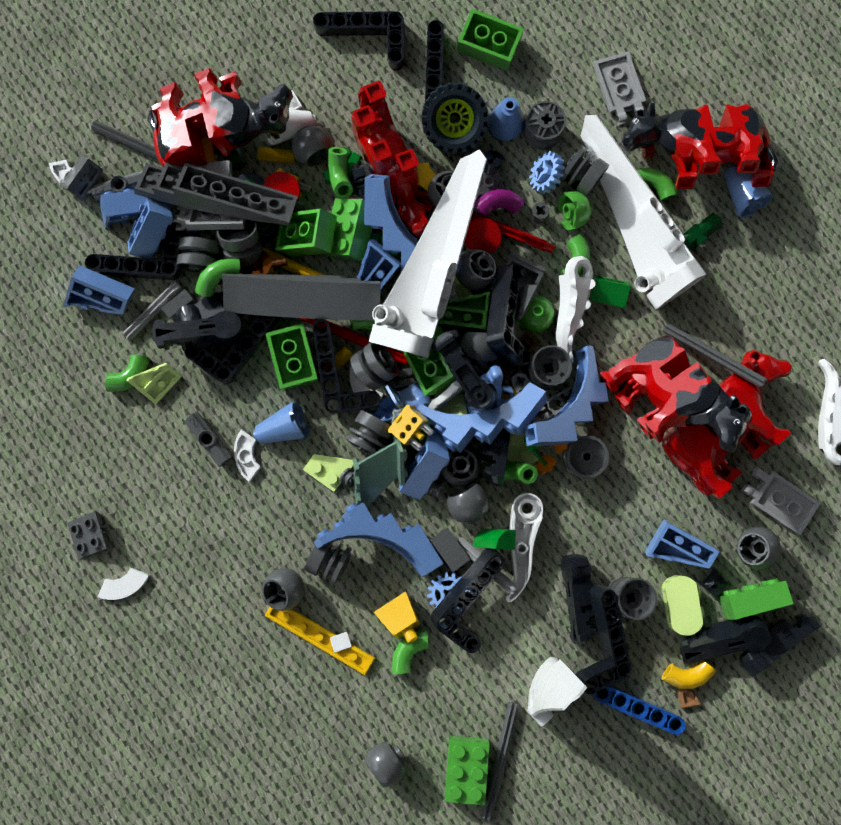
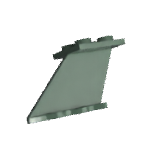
[353,435,408,508]

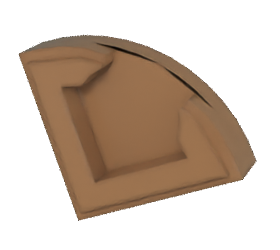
[677,688,701,708]

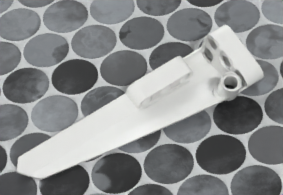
[581,115,707,310]
[369,150,487,358]
[527,657,587,726]

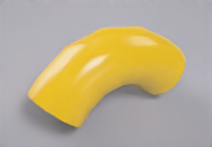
[661,660,717,689]

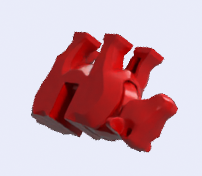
[351,80,433,237]
[662,350,792,498]

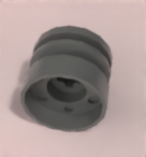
[524,101,566,150]
[560,146,610,197]
[526,345,572,390]
[344,410,393,455]
[304,542,352,585]
[608,577,657,620]

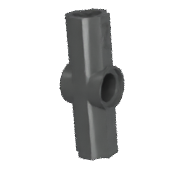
[91,171,142,203]
[184,412,232,467]

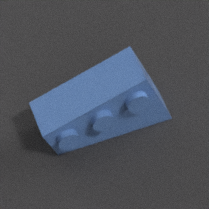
[100,188,147,229]
[127,198,174,258]
[357,239,401,293]
[63,266,135,315]
[399,429,450,500]
[645,519,720,568]

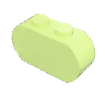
[662,575,705,636]

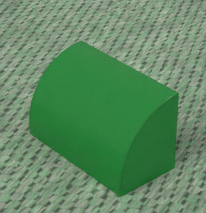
[588,275,631,308]
[473,528,516,550]

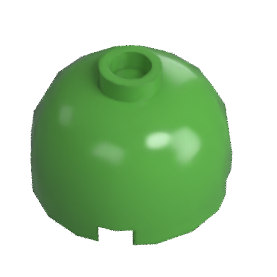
[558,191,593,230]
[517,295,555,334]

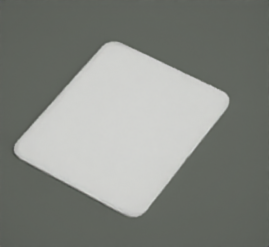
[330,632,351,652]

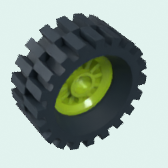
[422,82,489,154]

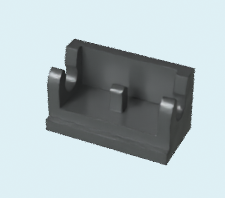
[60,155,103,200]
[506,252,546,285]
[429,527,470,572]

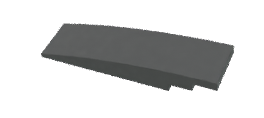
[134,163,298,225]
[222,274,381,321]

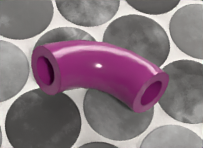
[474,189,525,217]

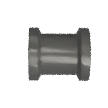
[531,202,549,223]

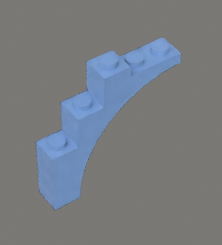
[364,174,462,273]
[524,346,609,446]
[417,382,548,453]
[314,502,443,577]

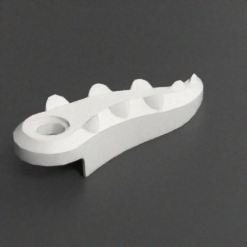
[556,256,596,363]
[818,359,841,466]
[505,493,543,602]

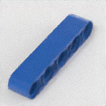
[592,686,686,735]

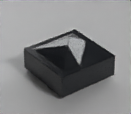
[700,570,728,598]

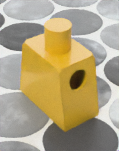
[374,592,420,644]

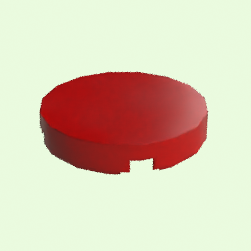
[263,171,301,205]
[465,217,502,254]

